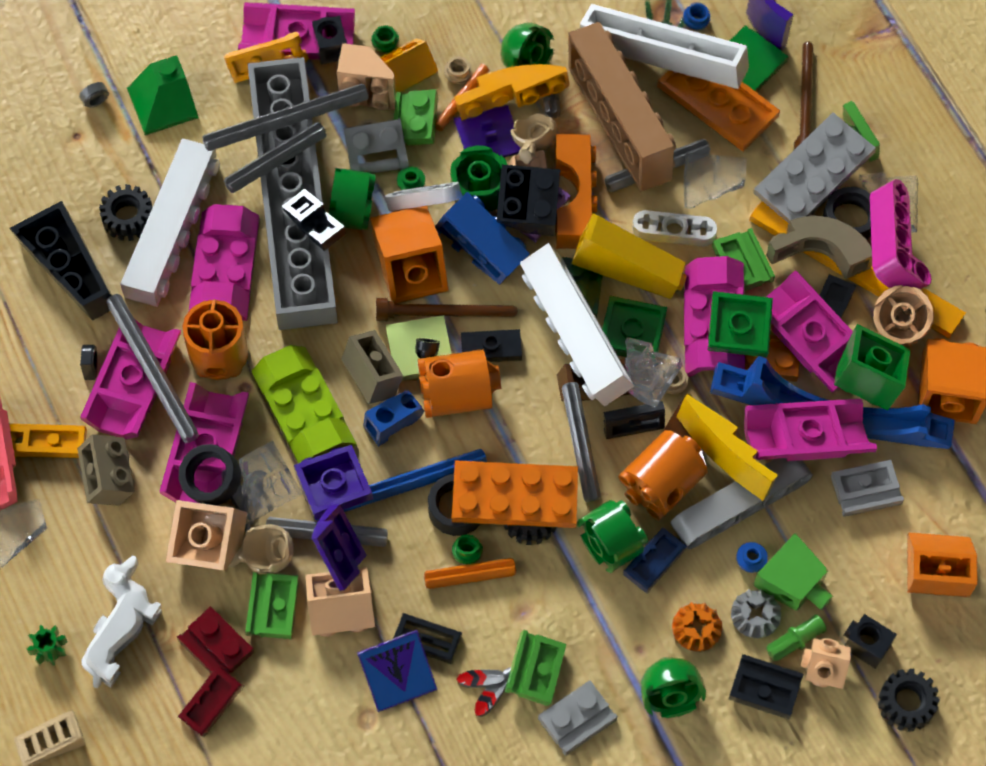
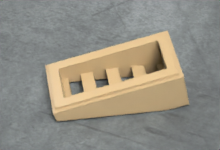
[14,710,86,766]

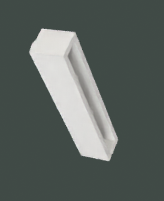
[580,4,749,89]
[120,138,220,307]
[520,243,635,407]

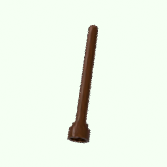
[793,41,814,150]
[376,298,518,321]

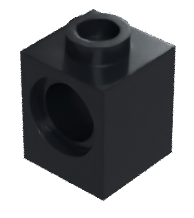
[312,16,347,65]
[843,614,897,669]

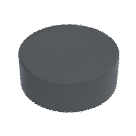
[79,82,109,108]

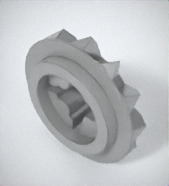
[731,589,781,638]

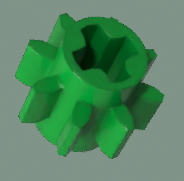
[27,625,68,666]

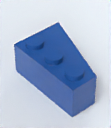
[435,191,530,285]

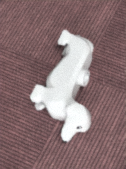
[81,555,162,688]

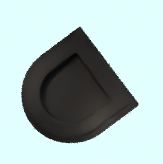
[80,345,98,380]

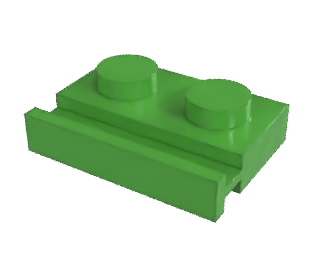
[394,89,439,145]
[712,228,775,291]
[245,572,299,639]
[505,630,567,706]

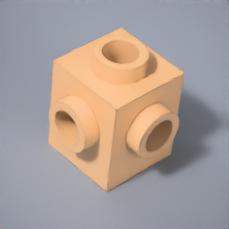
[801,638,851,689]

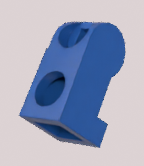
[363,391,424,447]

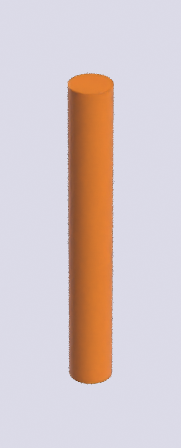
[436,64,490,131]

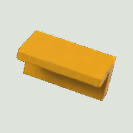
[380,39,438,95]

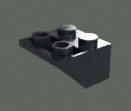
[496,164,560,236]

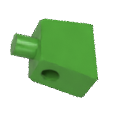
[753,533,833,610]

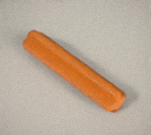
[424,558,516,589]

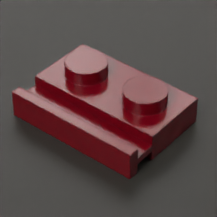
[177,606,254,674]

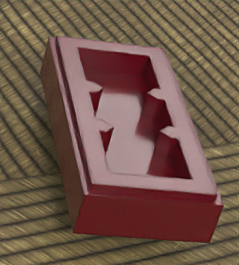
[177,666,244,737]

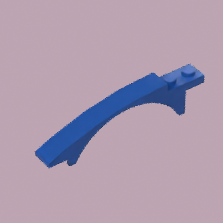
[710,356,955,449]

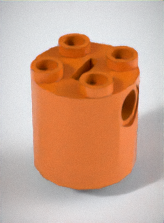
[182,299,249,380]
[417,349,501,418]
[618,430,707,521]

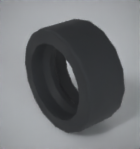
[823,187,871,240]
[179,444,241,506]
[428,474,480,536]

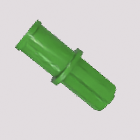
[766,614,827,661]

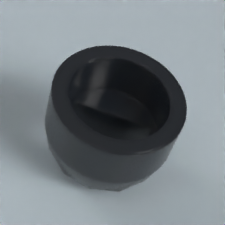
[415,338,440,358]

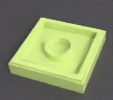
[386,315,452,381]

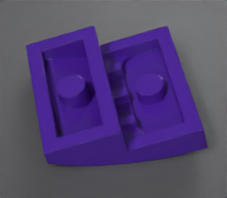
[746,0,794,51]
[312,504,367,591]

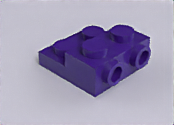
[294,444,373,520]

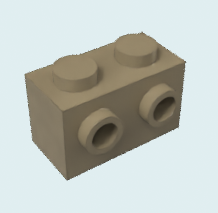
[341,330,403,404]
[77,434,135,506]

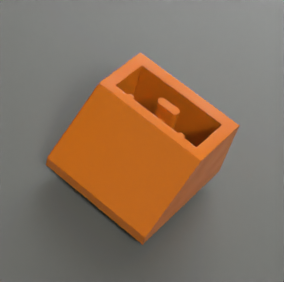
[907,532,977,597]

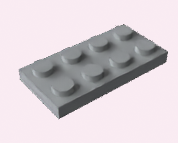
[754,113,876,223]

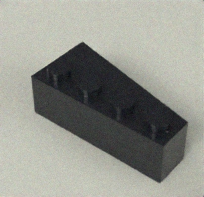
[9,201,113,321]

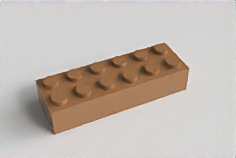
[568,22,676,192]

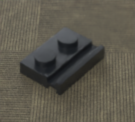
[728,654,804,720]

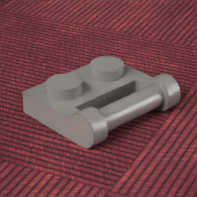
[343,119,409,174]

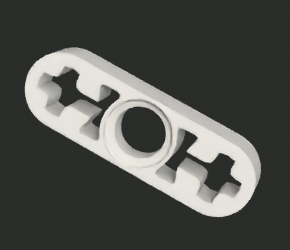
[385,182,462,211]
[632,210,717,247]

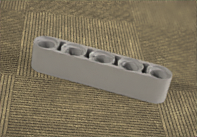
[671,458,813,549]

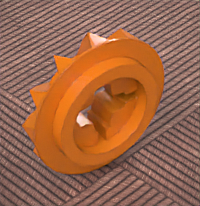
[672,602,722,652]

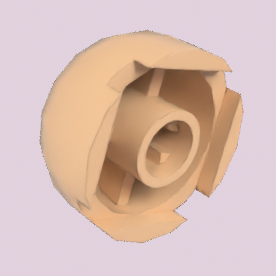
[873,285,934,345]

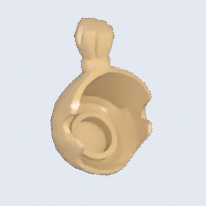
[511,113,558,164]
[228,524,294,573]

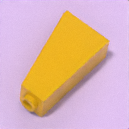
[572,214,687,299]

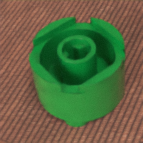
[450,146,508,212]
[329,168,376,230]
[577,500,648,573]

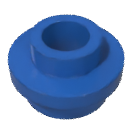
[683,3,711,30]
[736,542,768,573]

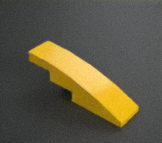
[677,394,778,501]

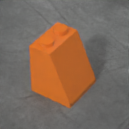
[370,206,449,304]
[918,338,986,424]

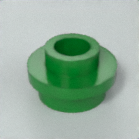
[371,25,399,53]
[397,167,426,190]
[452,534,483,564]

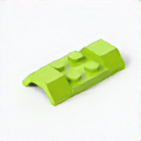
[251,345,357,463]

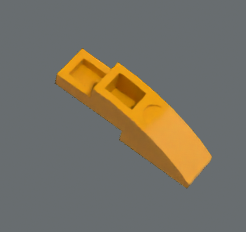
[454,64,570,121]

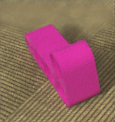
[870,179,932,290]

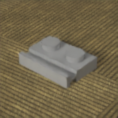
[831,460,904,517]
[538,680,618,756]

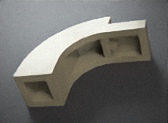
[766,216,872,279]

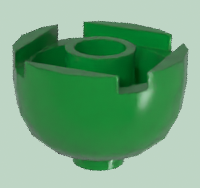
[500,22,554,68]
[641,657,706,718]

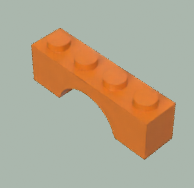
[555,134,597,249]

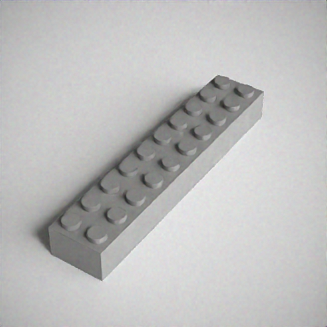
[248,57,338,330]

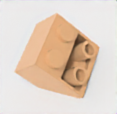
[337,43,396,110]

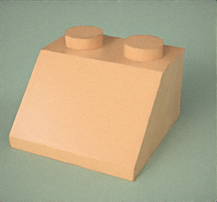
[166,500,248,571]
[305,567,375,637]

